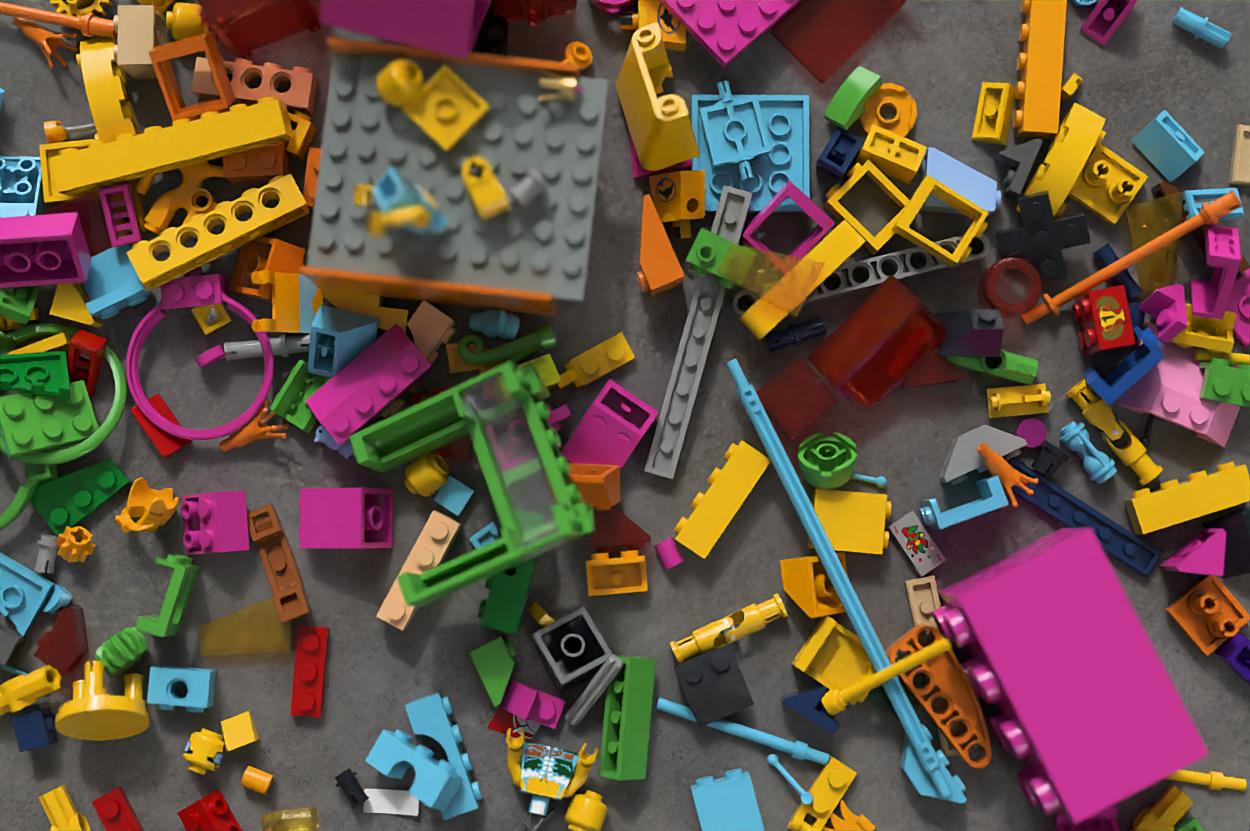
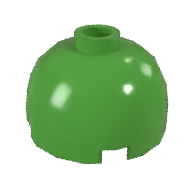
[798,432,858,489]

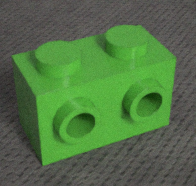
[685,228,756,290]

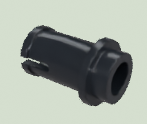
[335,768,369,809]

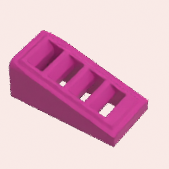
[98,182,142,248]

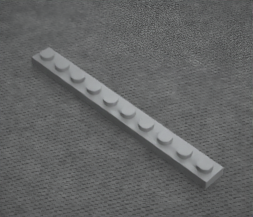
[644,185,752,479]

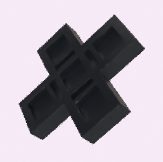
[995,190,1091,283]

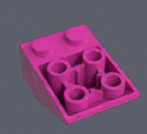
[560,379,659,470]

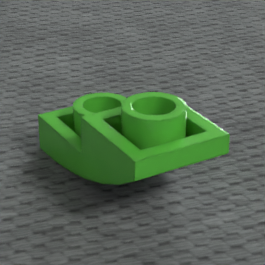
[824,66,883,130]

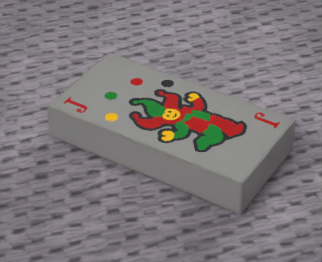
[887,511,946,577]

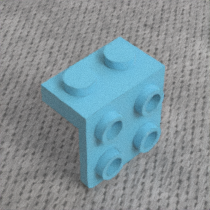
[82,244,154,319]

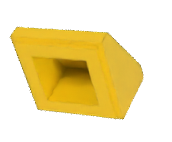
[221,711,260,751]

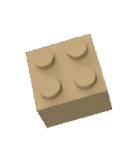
[113,5,169,79]

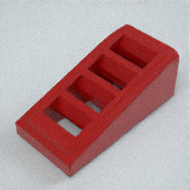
[67,330,107,397]

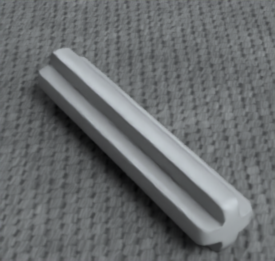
[565,655,623,726]

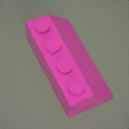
[305,323,435,446]

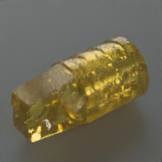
[261,806,318,831]

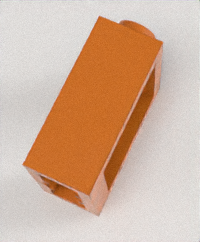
[148,32,236,121]

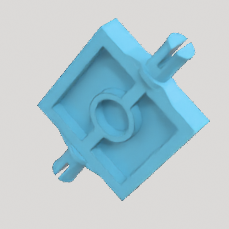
[699,80,771,181]

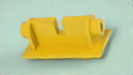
[986,383,1051,418]

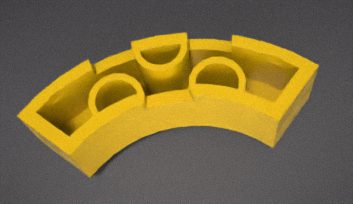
[76,37,142,143]
[1016,102,1106,218]

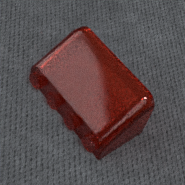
[807,274,947,413]

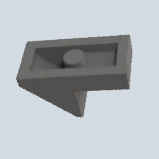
[994,138,1043,199]

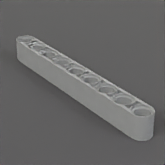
[731,234,989,318]

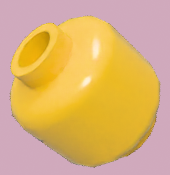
[166,2,209,40]
[376,59,423,106]
[404,453,449,497]
[564,790,608,831]

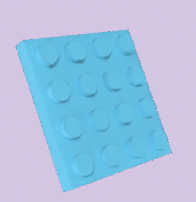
[691,95,810,213]

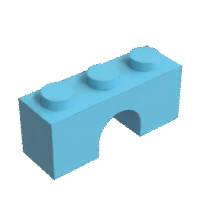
[365,729,463,811]

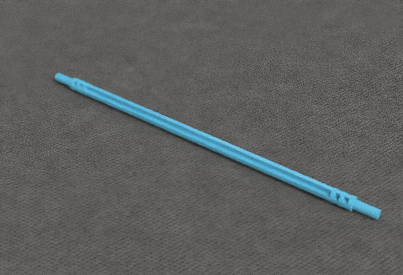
[726,358,952,798]

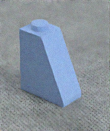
[920,147,1001,216]

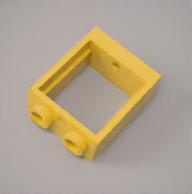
[824,160,910,255]
[892,175,989,267]

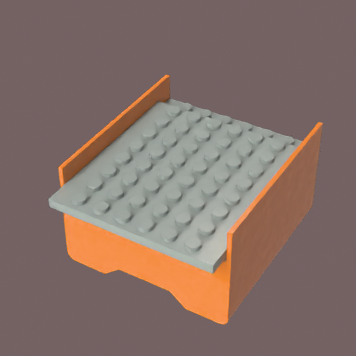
[299,37,608,316]

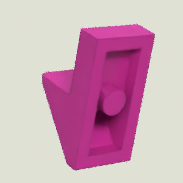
[1139,284,1188,344]
[500,679,566,729]

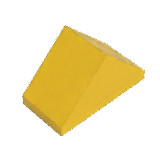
[49,283,103,328]

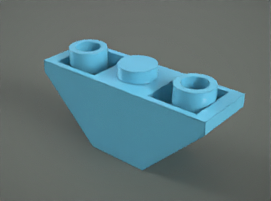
[899,724,967,803]

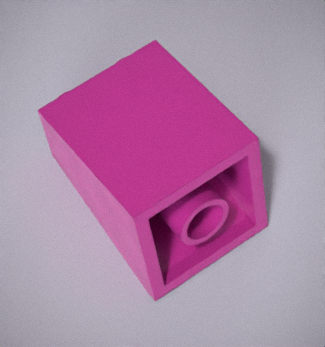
[298,488,393,548]

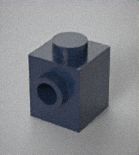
[12,704,58,752]

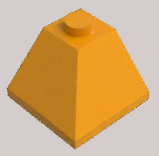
[780,552,848,618]

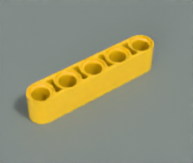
[739,220,866,341]

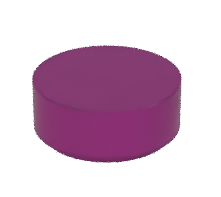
[1015,418,1046,448]

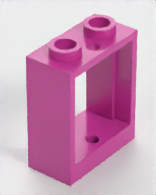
[742,180,835,275]

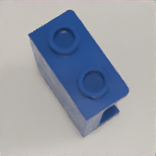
[1083,326,1165,406]

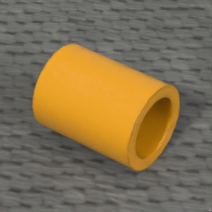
[240,766,274,795]

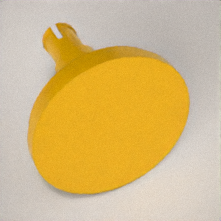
[55,661,150,741]

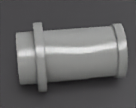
[34,535,60,573]

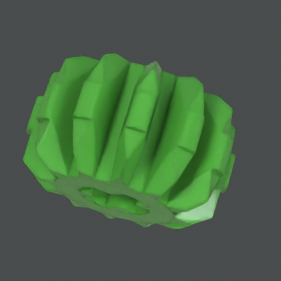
[95,627,149,676]

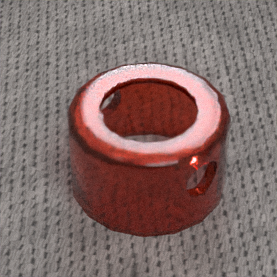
[977,257,1042,320]

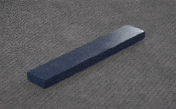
[1007,457,1162,578]

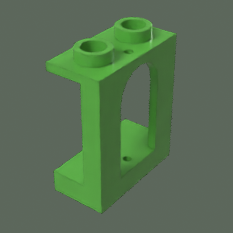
[135,554,200,637]

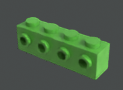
[599,655,656,780]

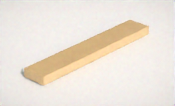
[904,575,973,757]

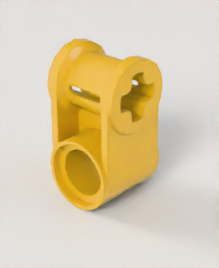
[462,157,511,221]

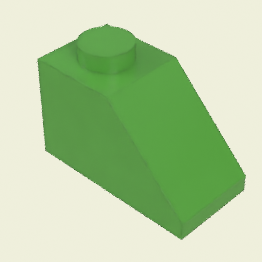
[469,635,518,707]

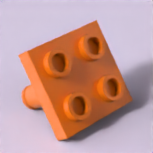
[1165,575,1250,656]

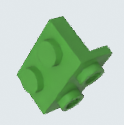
[1199,358,1250,408]
[270,360,331,433]

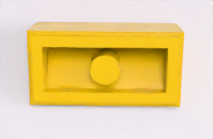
[972,82,1015,145]

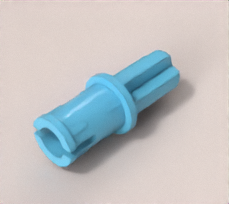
[1172,7,1231,48]

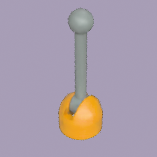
[44,121,96,144]

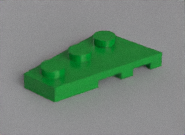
[30,459,132,537]

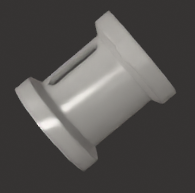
[507,169,549,211]

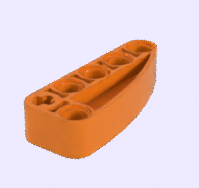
[886,624,992,768]

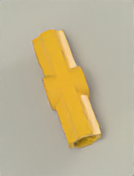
[0,665,62,716]
[1131,784,1193,831]
[38,785,91,831]

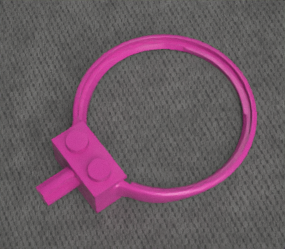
[126,266,274,440]

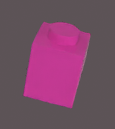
[1080,0,1138,45]

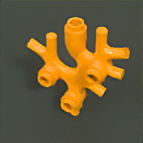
[134,161,224,247]

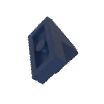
[815,126,864,180]
[780,685,840,735]

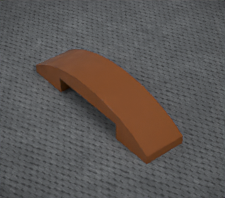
[247,503,311,624]

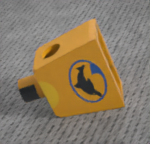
[621,0,686,51]
[649,170,705,239]

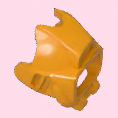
[115,477,180,533]

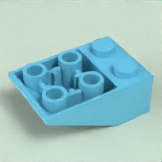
[0,156,44,218]

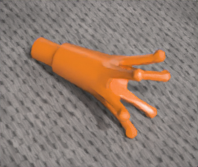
[13,17,79,69]
[219,398,289,452]
[976,442,1039,508]

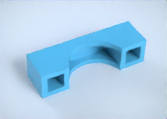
[405,691,483,820]

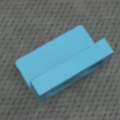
[1132,110,1204,182]

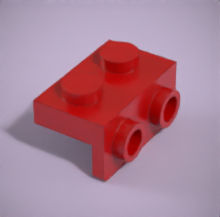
[177,790,242,831]

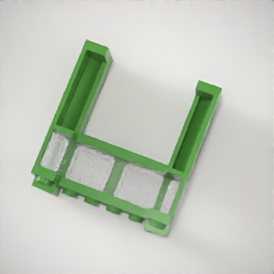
[349,361,594,608]

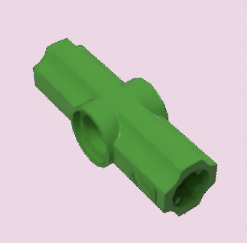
[944,349,1038,386]

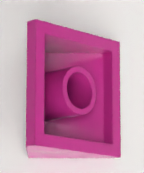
[1159,528,1226,576]

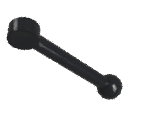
[1139,413,1155,448]

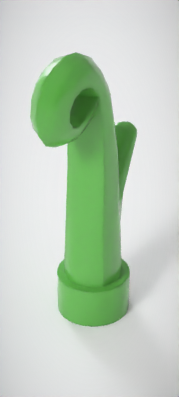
[458,324,556,365]

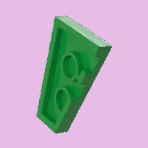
[0,351,71,399]

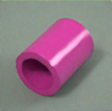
[654,537,684,570]

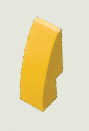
[321,288,412,337]

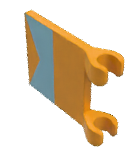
[251,270,323,334]

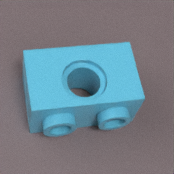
[147,665,217,713]

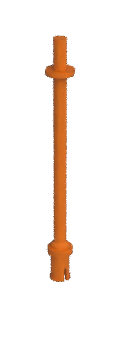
[0,2,118,40]
[1021,190,1242,326]

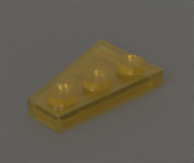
[1126,193,1183,293]
[716,245,825,316]
[199,597,292,656]

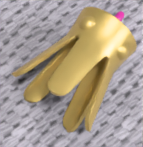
[538,70,584,102]

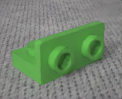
[0,285,41,325]

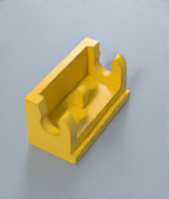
[856,124,927,184]

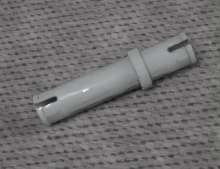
[224,334,310,361]

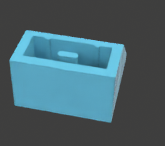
[307,305,379,378]

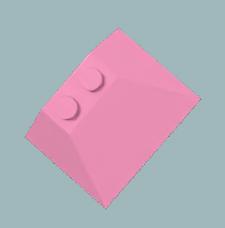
[1113,321,1240,448]

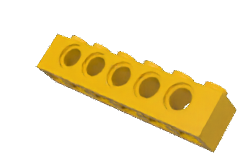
[126,173,309,292]

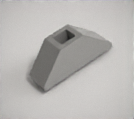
[939,425,1027,486]

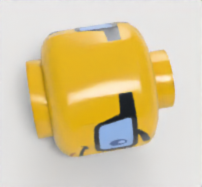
[183,728,227,775]

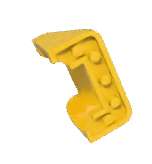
[616,22,701,171]

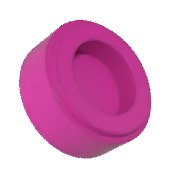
[195,345,226,369]

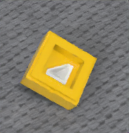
[191,304,232,336]

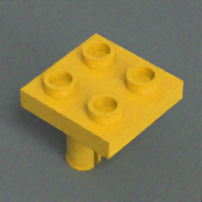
[1068,143,1148,226]

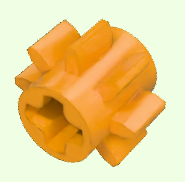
[55,526,96,563]

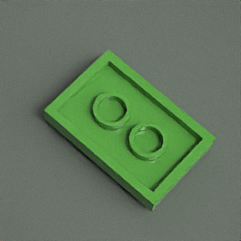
[0,380,99,458]

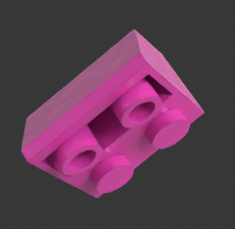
[181,491,249,555]

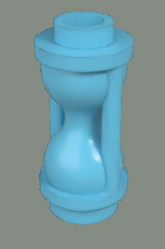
[1058,421,1117,485]

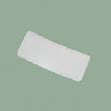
[363,789,419,816]

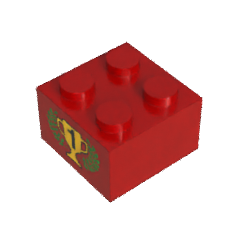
[1072,285,1136,356]

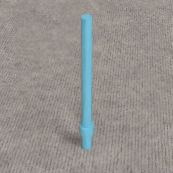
[656,697,830,766]

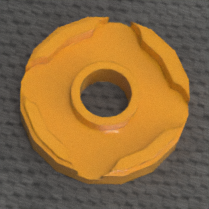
[859,83,917,137]

